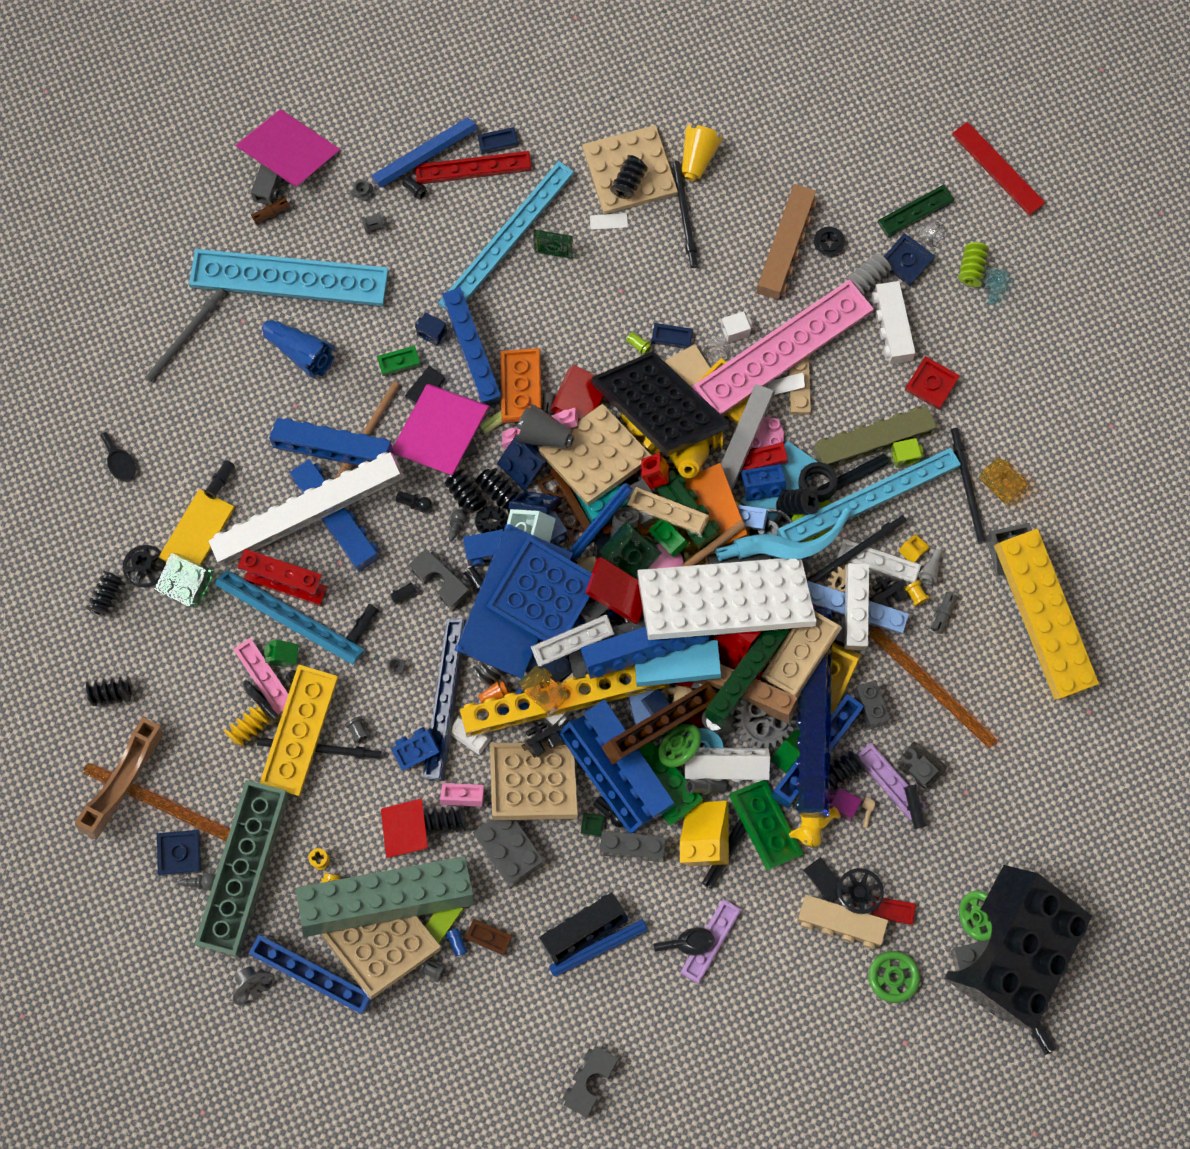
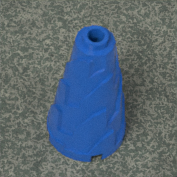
[262,320,336,379]

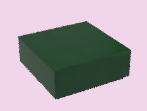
[580,813,604,837]

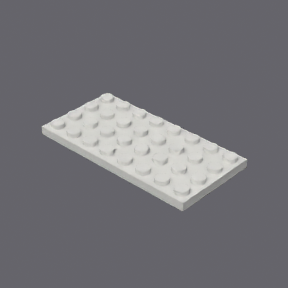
[637,558,816,640]

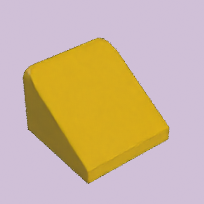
[899,534,930,563]

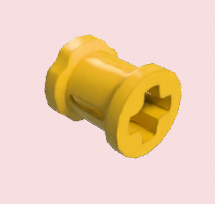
[905,580,930,607]
[308,848,330,870]

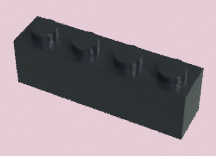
[539,892,629,966]

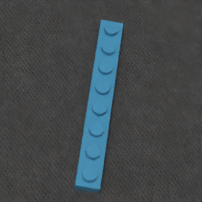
[215,570,365,665]

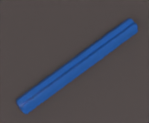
[569,483,633,560]
[549,919,648,977]

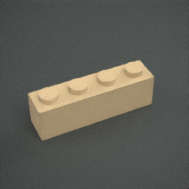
[797,894,888,949]

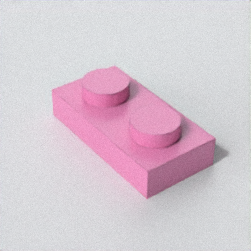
[440,783,484,807]

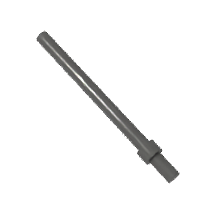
[145,288,225,382]

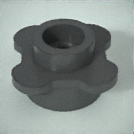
[351,180,373,201]

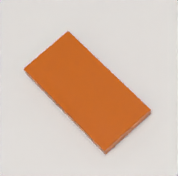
[501,348,542,423]
[684,463,749,551]

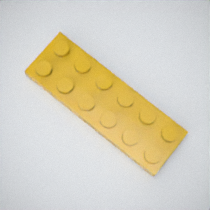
[259,664,339,797]

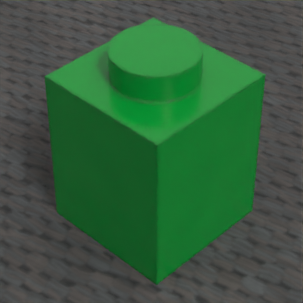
[264,639,299,668]

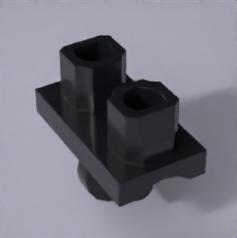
[869,575,908,607]
[522,720,562,758]

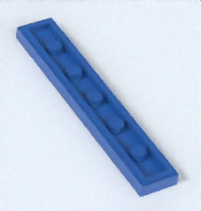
[371,117,478,188]

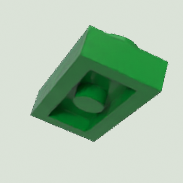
[377,346,421,376]
[648,520,689,557]

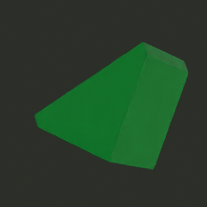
[770,729,811,774]

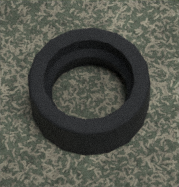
[798,462,837,502]

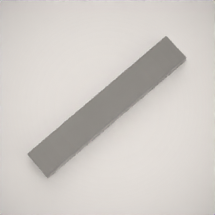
[721,384,775,491]

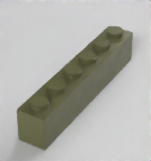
[813,406,937,468]

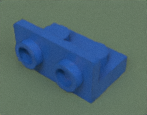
[741,464,786,501]
[391,727,440,771]

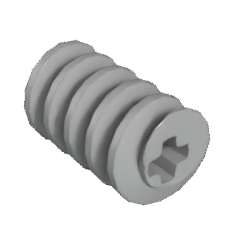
[849,253,892,296]

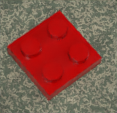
[905,356,960,410]

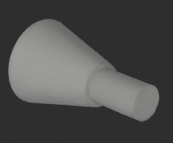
[918,549,943,585]

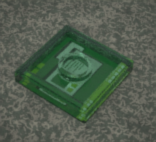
[533,229,574,259]

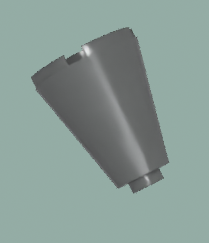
[515,404,574,450]

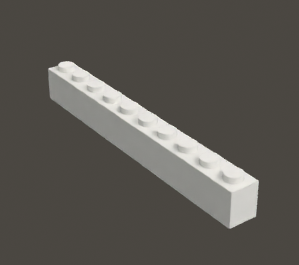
[209,452,405,566]

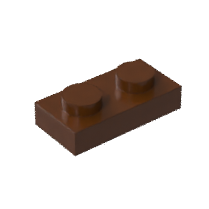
[465,918,513,956]

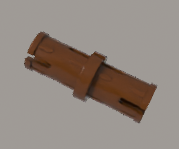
[250,197,291,226]

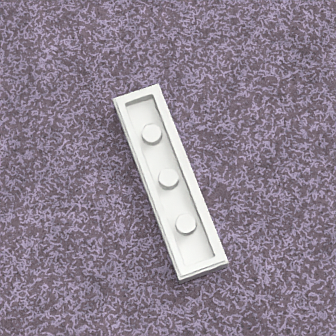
[837,539,921,584]
[531,615,614,666]

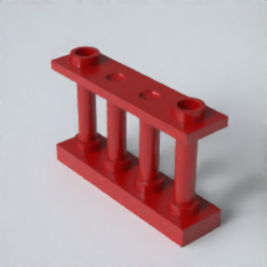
[237,549,328,607]

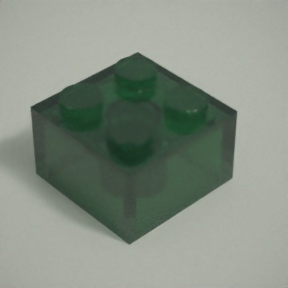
[599,521,662,580]
[154,553,214,608]

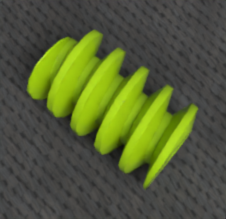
[958,242,989,287]

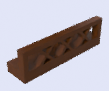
[537,468,595,547]

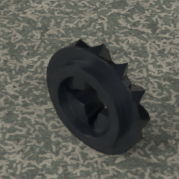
[813,227,845,257]
[475,505,507,533]

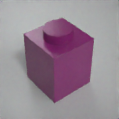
[827,788,862,822]

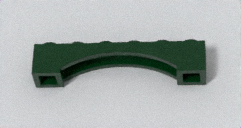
[705,628,792,729]

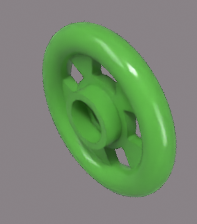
[658,723,701,767]
[959,891,992,942]
[869,951,920,1003]

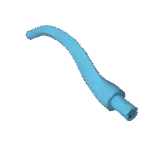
[716,508,851,561]

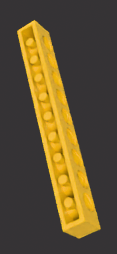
[460,665,670,738]

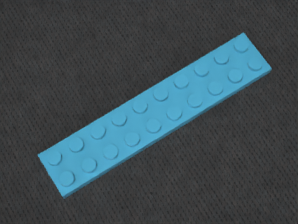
[189,249,389,306]

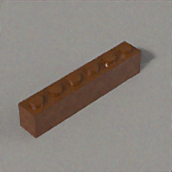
[602,682,716,765]

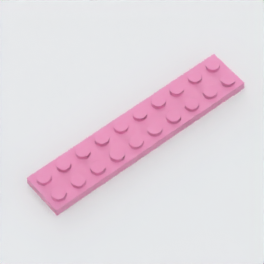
[693,279,874,415]

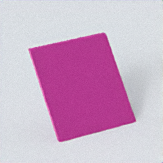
[234,109,340,186]
[393,384,489,475]

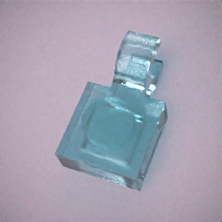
[984,268,1008,305]

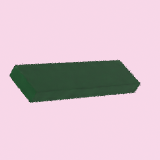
[878,184,954,238]

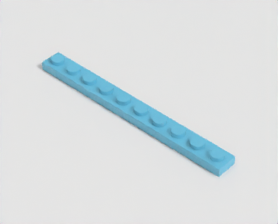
[438,161,574,310]
[777,448,961,542]

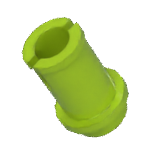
[626,331,652,355]

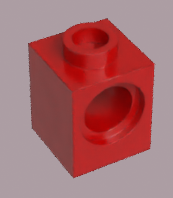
[641,453,669,489]

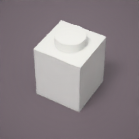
[721,311,753,343]

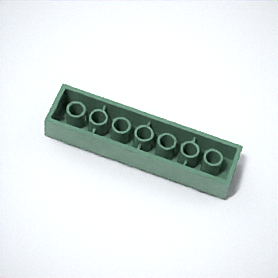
[194,780,290,958]
[295,856,473,937]

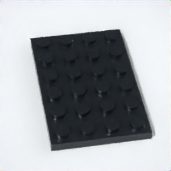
[591,351,729,457]

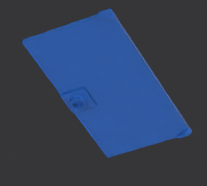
[455,524,573,679]

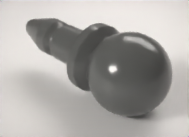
[449,509,467,542]
[177,873,215,890]

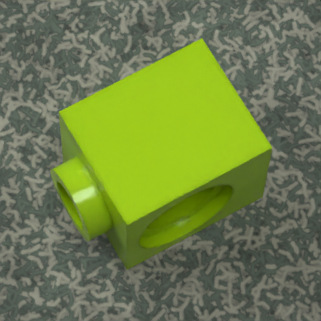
[891,438,923,468]

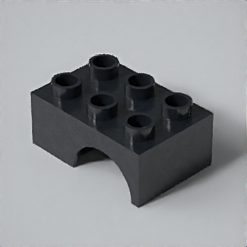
[944,865,1092,1031]

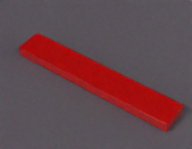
[952,122,1045,216]
[415,151,532,185]

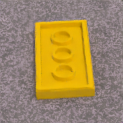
[159,489,235,577]

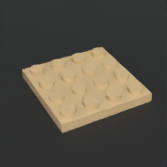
[582,125,678,215]
[539,404,651,506]
[490,742,578,820]
[320,916,441,1000]

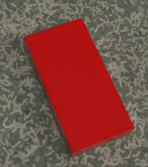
[871,896,916,926]

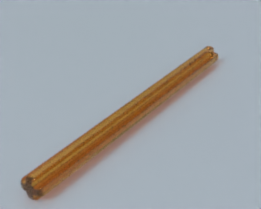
[870,627,997,748]
[83,763,230,841]

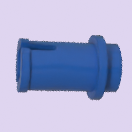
[446,928,468,957]

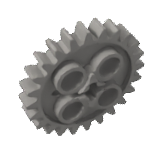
[732,681,798,748]

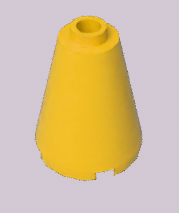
[682,124,723,181]
[670,439,709,478]

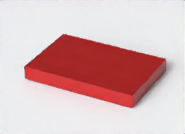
[585,557,643,624]

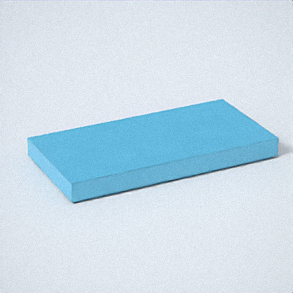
[740,441,817,521]
[635,640,721,687]

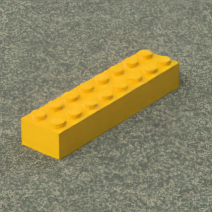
[994,528,1099,700]

